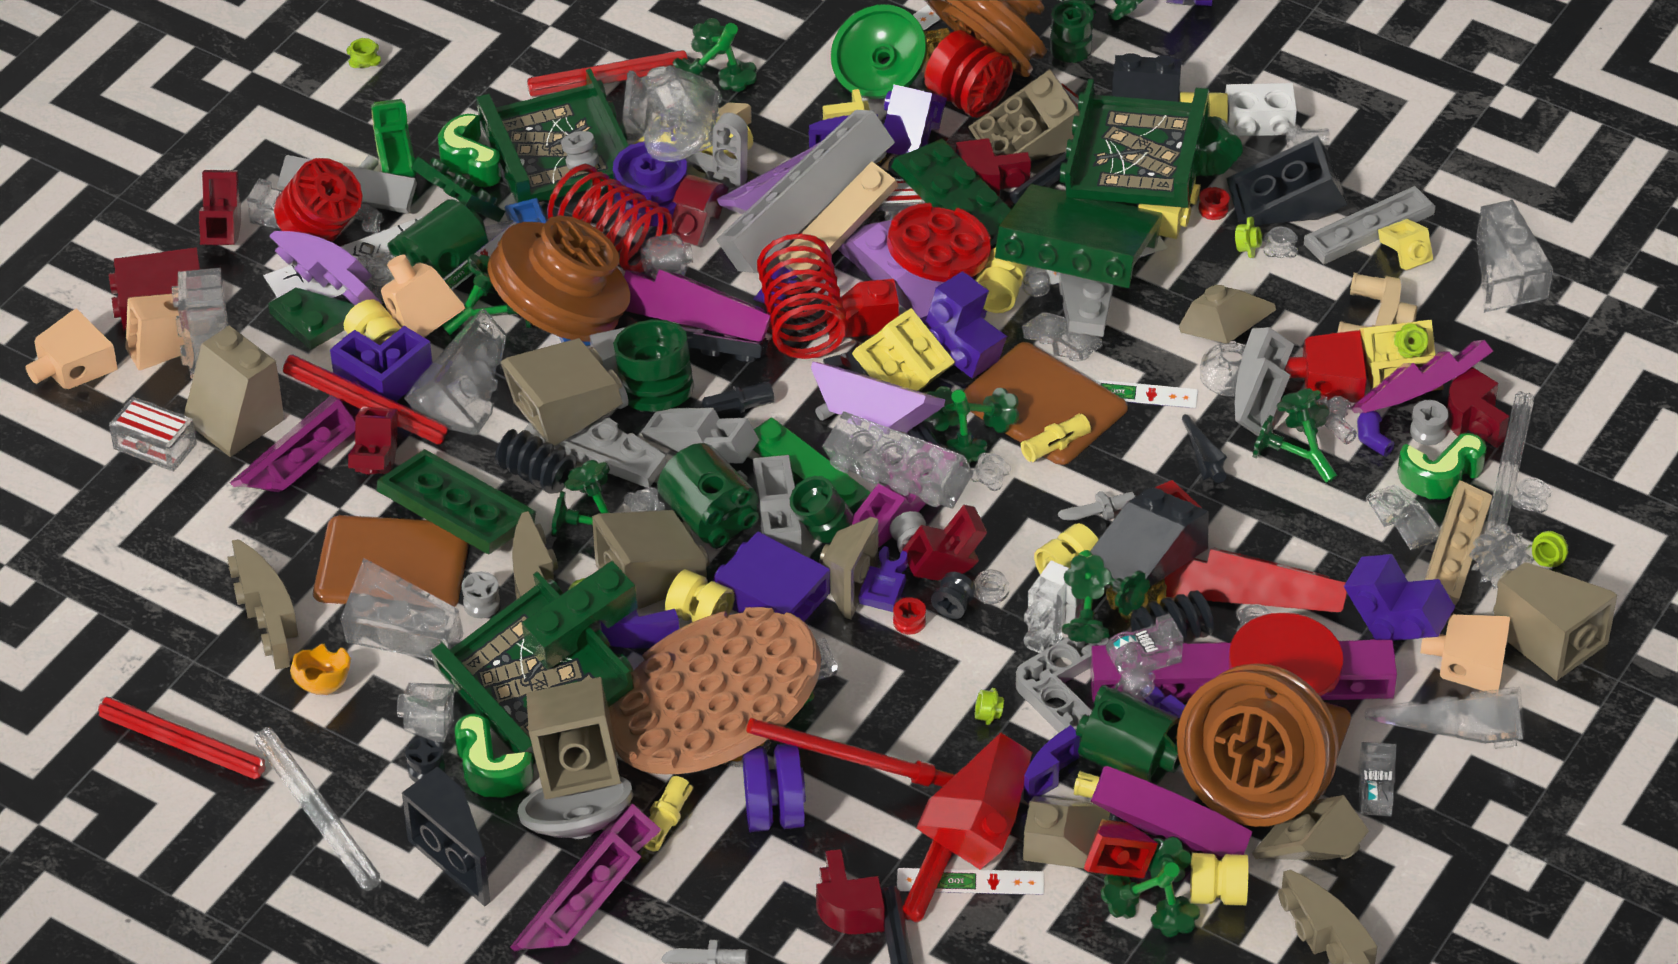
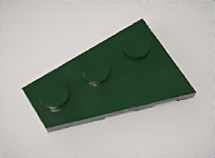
[411,156,506,223]

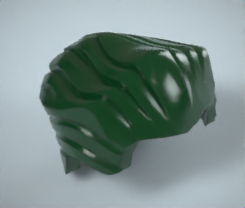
[1196,116,1243,176]

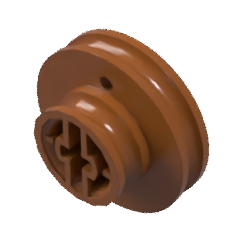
[924,0,1047,77]
[488,215,630,342]
[1177,663,1338,827]

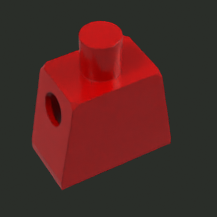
[1284,330,1366,403]

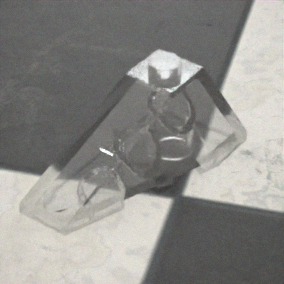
[640,65,722,158]
[404,308,506,435]
[1364,686,1525,749]

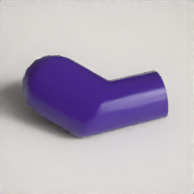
[1357,411,1395,457]

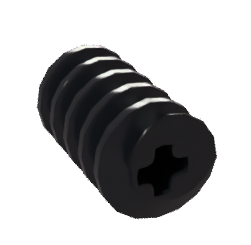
[495,429,577,494]
[1131,590,1214,645]

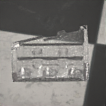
[1477,200,1553,313]
[172,268,229,379]
[340,558,464,660]

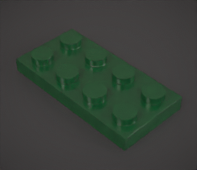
[891,139,1011,249]
[377,449,536,555]

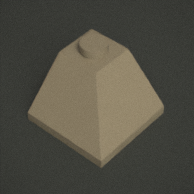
[1179,285,1276,344]
[820,517,878,619]
[1252,795,1369,860]
[1023,796,1110,869]

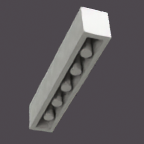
[716,110,895,273]

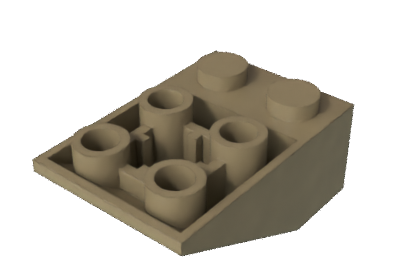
[969,69,1080,162]

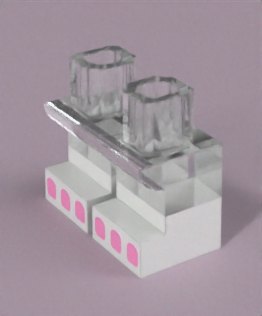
[1024,560,1083,653]

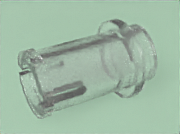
[1286,125,1330,150]

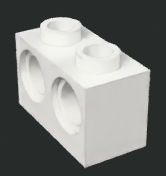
[1225,83,1297,136]

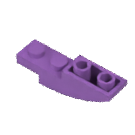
[270,231,382,306]

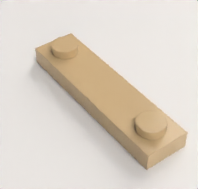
[778,161,898,281]
[1424,480,1493,605]

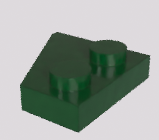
[268,287,354,350]

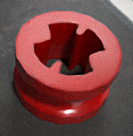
[1198,187,1230,220]
[893,597,926,635]

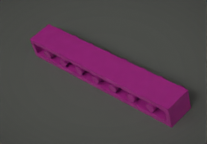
[1090,639,1397,704]

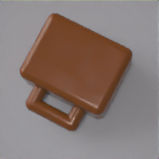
[963,342,1128,465]
[313,515,469,610]

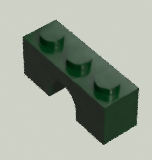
[521,560,638,670]

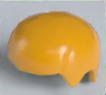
[290,644,351,695]

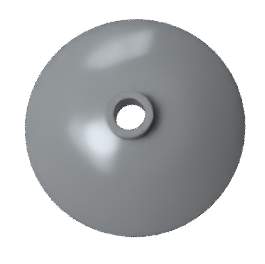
[518,776,633,839]

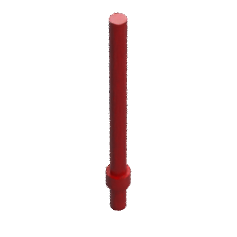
[746,718,955,787]

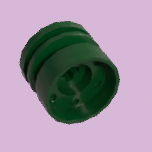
[613,320,695,412]

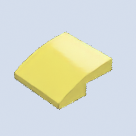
[852,308,955,391]
[1360,320,1444,391]

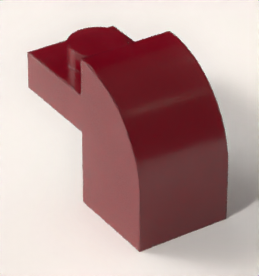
[956,138,1031,197]
[199,170,241,245]
[670,175,729,248]
[1447,367,1509,448]
[348,407,398,474]
[902,504,987,580]
[816,849,884,935]

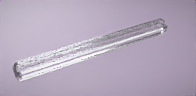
[1482,391,1534,555]
[254,727,381,891]

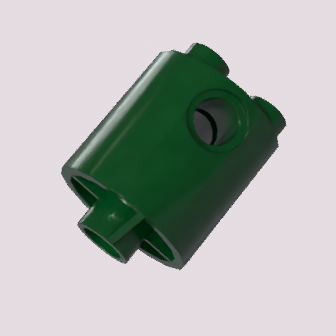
[387,199,489,279]
[657,443,759,549]
[1076,685,1181,785]

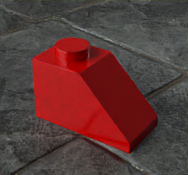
[825,278,899,339]
[1083,819,1158,878]

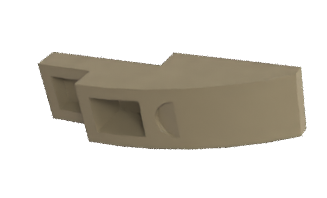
[512,511,558,599]
[227,539,298,670]
[1278,869,1378,964]

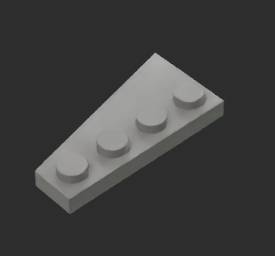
[1056,272,1114,337]
[524,417,666,488]

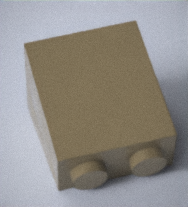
[183,325,284,457]
[500,338,623,446]
[592,510,710,610]
[1493,562,1617,681]
[526,677,621,800]

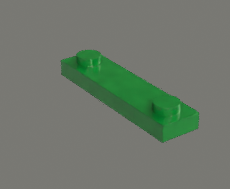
[753,417,871,515]

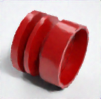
[925,30,1013,118]
[274,158,363,242]

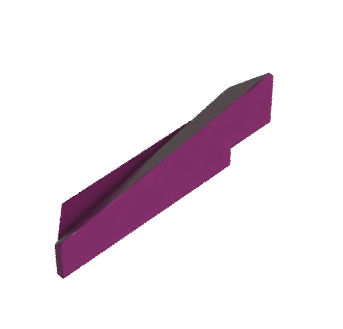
[624,269,771,342]
[230,380,361,492]
[510,804,661,951]

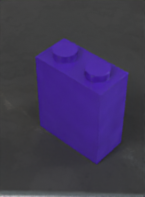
[713,532,830,622]

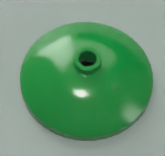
[831,5,927,99]

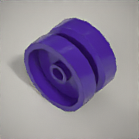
[613,141,687,226]
[742,744,806,832]

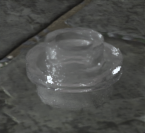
[973,569,1010,604]

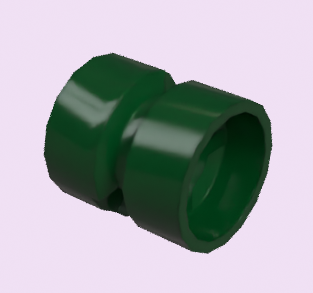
[1050,0,1094,63]
[789,476,853,543]

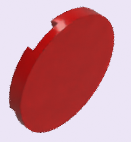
[887,203,991,282]
[1228,613,1343,697]

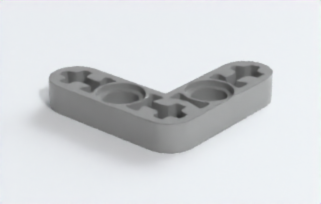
[663,112,748,194]
[1016,637,1109,743]

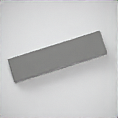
[277,155,417,214]
[1304,186,1435,265]

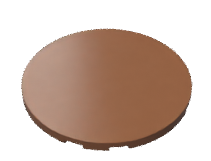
[608,607,821,774]

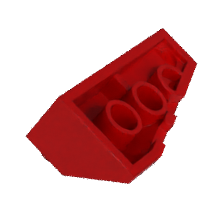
[916,732,1032,870]

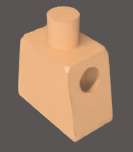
[381,255,466,337]
[126,293,210,370]
[26,308,118,389]
[1420,614,1510,694]

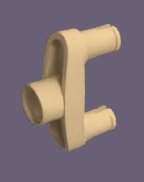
[1337,273,1417,333]

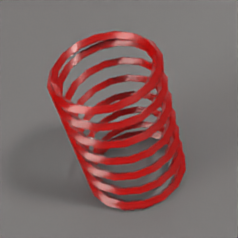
[547,164,672,273]
[757,233,848,359]

